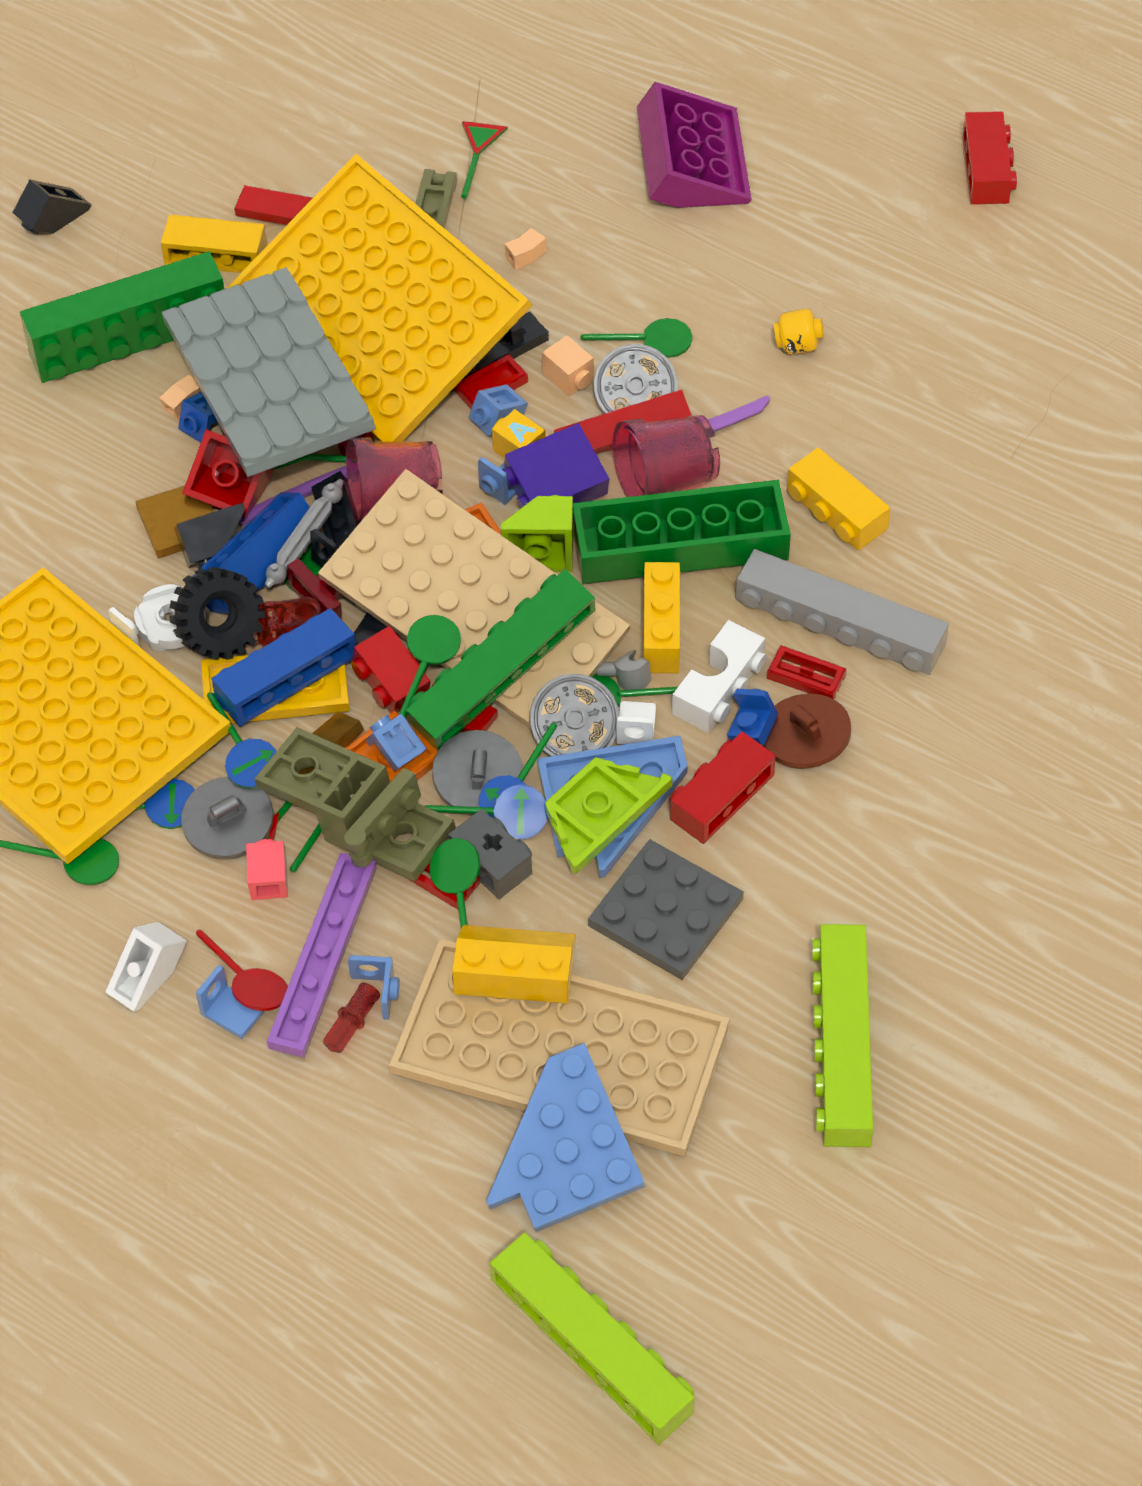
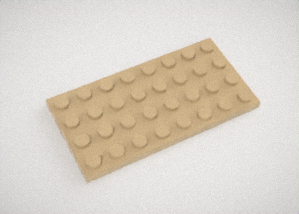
[318,469,630,728]
[389,938,730,1157]

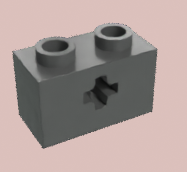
[448,808,532,900]

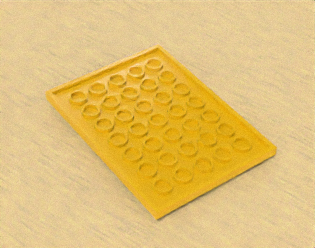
[226,154,532,452]
[0,567,231,865]

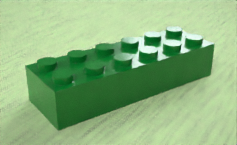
[19,251,224,383]
[573,480,791,584]

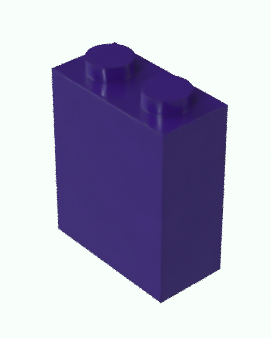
[501,423,610,509]

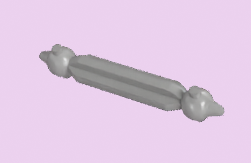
[265,479,344,589]

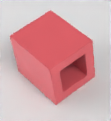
[246,839,288,900]

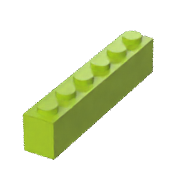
[812,924,873,1147]
[489,1232,695,1445]

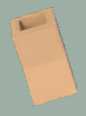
[505,228,547,270]
[159,375,202,420]

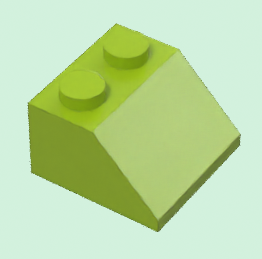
[501,495,573,572]

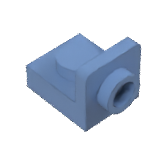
[469,384,528,436]
[365,713,426,771]

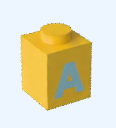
[492,409,545,458]

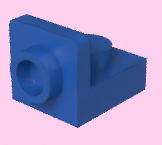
[178,392,218,443]
[727,689,778,746]

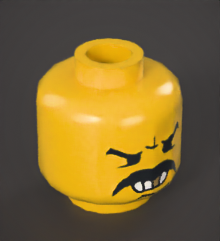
[774,308,824,355]

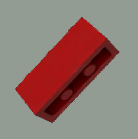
[962,111,1017,205]
[669,731,776,844]

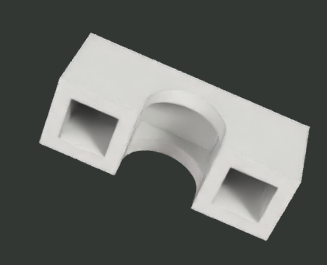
[672,620,767,733]

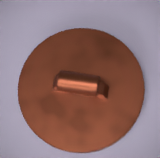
[764,694,852,768]

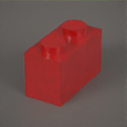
[351,626,431,714]

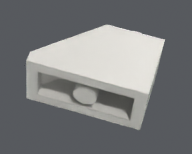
[105,922,187,1012]

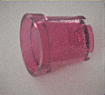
[612,415,720,497]
[346,437,443,522]

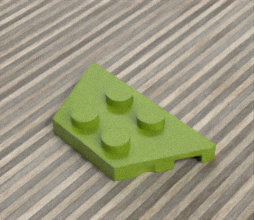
[545,757,673,875]

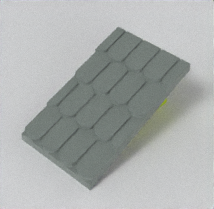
[162,267,376,477]

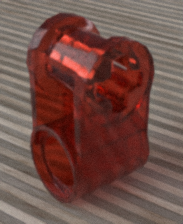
[257,597,322,647]

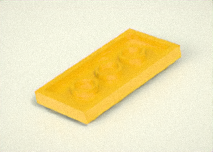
[201,655,350,724]

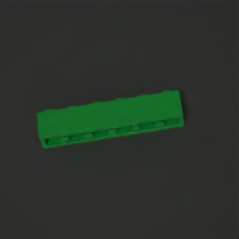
[406,569,596,751]

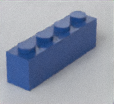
[192,492,310,614]
[211,608,356,727]

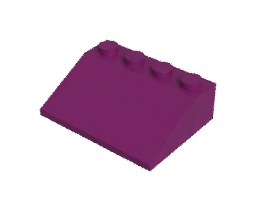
[637,81,752,208]

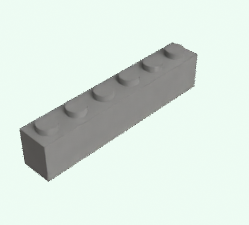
[736,549,949,675]

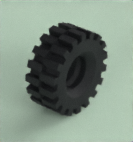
[169,567,265,659]

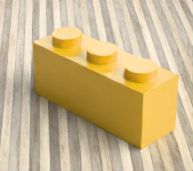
[161,214,267,273]
[787,447,891,551]
[644,562,680,674]

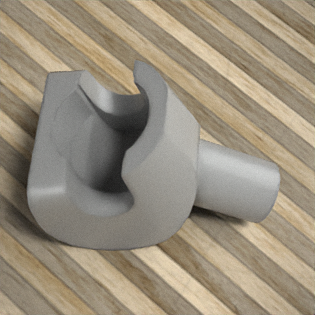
[597,650,651,690]

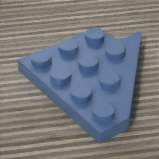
[537,736,688,878]
[486,1043,645,1232]

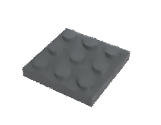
[588,839,744,980]

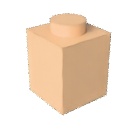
[542,335,594,397]

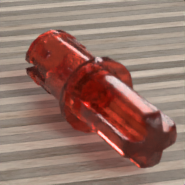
[323,982,380,1053]

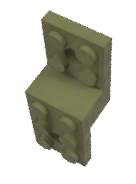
[254,727,456,882]

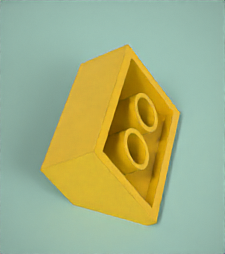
[452,925,576,1004]

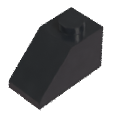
[12,179,92,234]
[174,503,245,570]

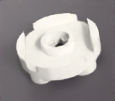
[134,584,206,652]

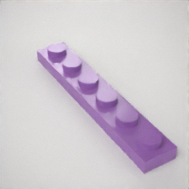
[267,852,377,1058]

